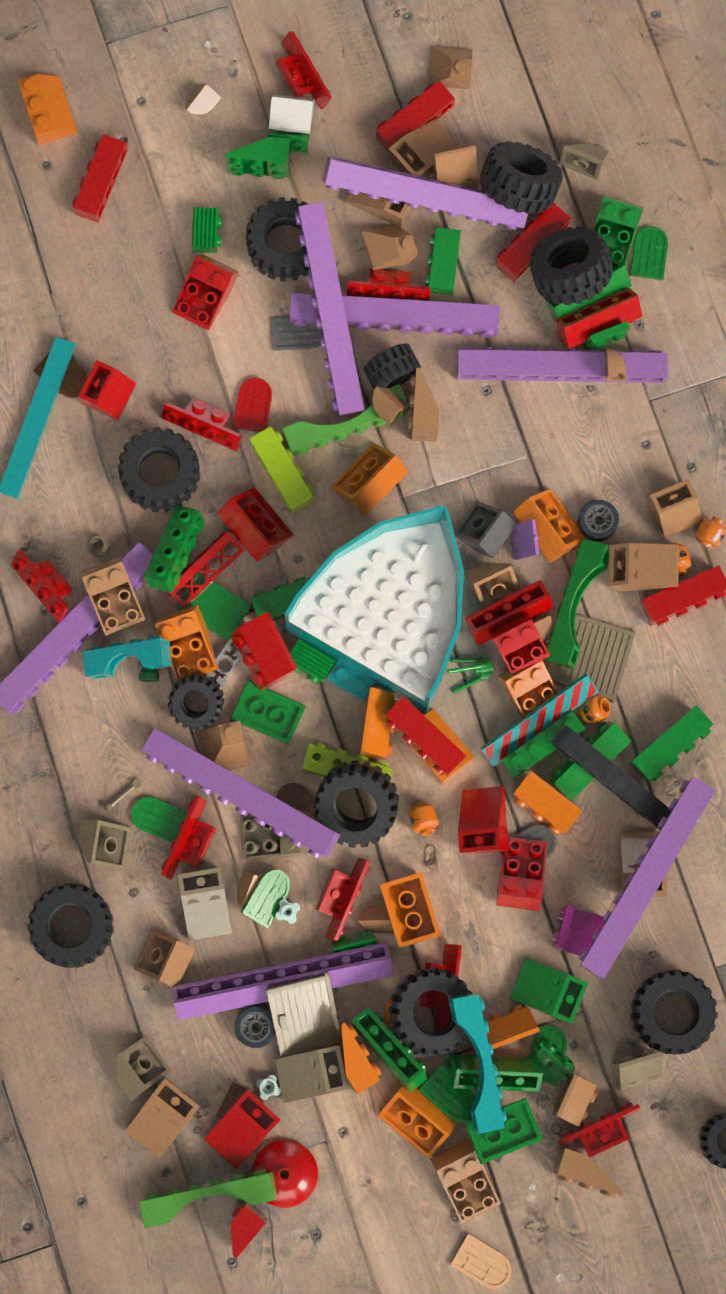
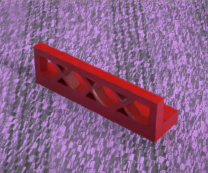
[165,531,245,609]

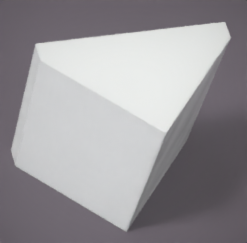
[269,94,315,134]

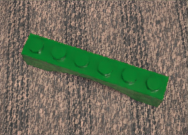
[545,539,609,670]

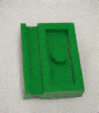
[583,321,631,352]

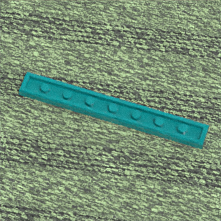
[0,337,76,500]

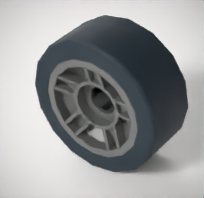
[578,500,619,542]
[235,1006,276,1048]

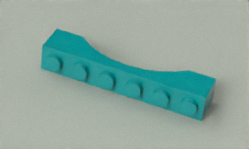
[448,993,507,1134]

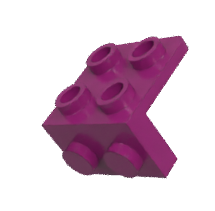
[552,905,604,956]

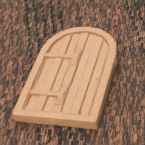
[450,1234,511,1289]

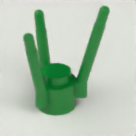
[447,657,494,693]

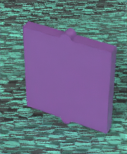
[511,520,539,560]

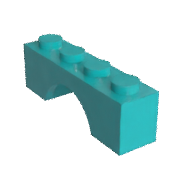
[83,635,172,679]

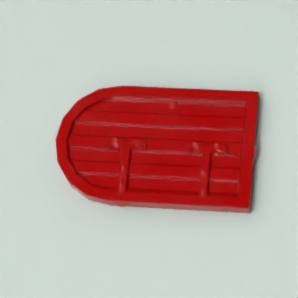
[233,378,272,432]

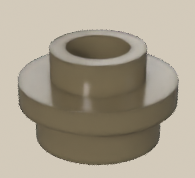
[87,535,109,556]

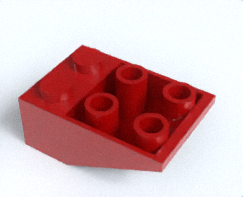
[172,254,239,331]
[458,786,509,855]
[496,837,548,911]
[204,1089,281,1169]

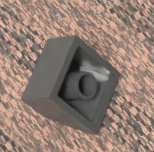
[454,501,517,558]

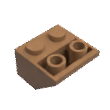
[647,479,703,538]

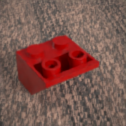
[78,360,137,421]
[490,613,550,675]

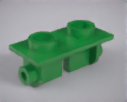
[267,129,309,153]
[331,930,377,953]
[532,1037,576,1081]

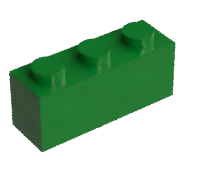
[425,227,461,296]

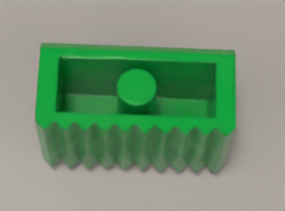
[191,207,223,253]
[290,638,336,685]

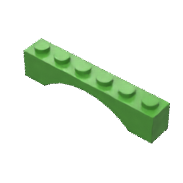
[282,384,409,457]
[139,1169,278,1228]

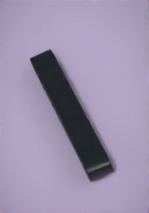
[551,725,671,830]

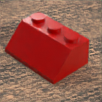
[217,487,294,562]
[231,612,298,691]
[231,1202,268,1259]

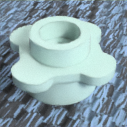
[276,899,300,924]
[256,1075,281,1100]

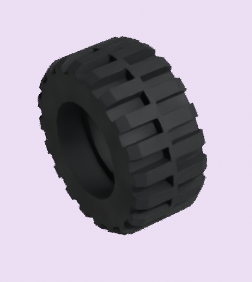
[479,141,563,214]
[246,197,309,282]
[529,227,613,305]
[118,427,200,512]
[314,760,399,848]
[28,883,114,968]
[389,968,472,1055]
[631,970,718,1055]

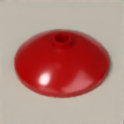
[252,1140,318,1208]

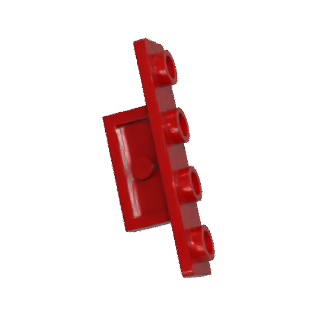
[275,31,332,109]
[347,268,430,301]
[161,397,242,451]
[11,550,73,622]
[161,795,217,880]
[315,857,370,941]
[420,944,462,1031]
[558,1103,640,1158]

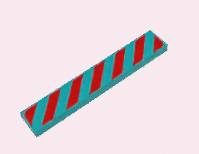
[481,674,599,766]

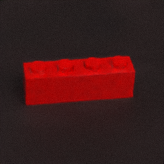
[376,81,455,151]
[72,134,128,223]
[496,203,572,282]
[555,288,643,349]
[640,565,726,627]
[465,580,553,646]
[385,696,466,777]

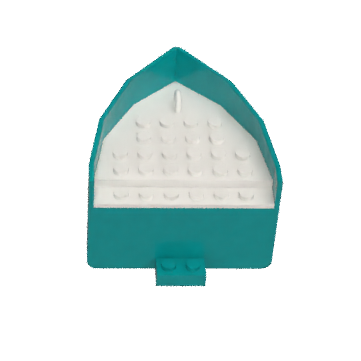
[284,506,464,713]

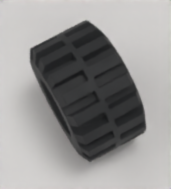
[363,343,421,390]
[168,672,224,730]
[699,1113,726,1169]

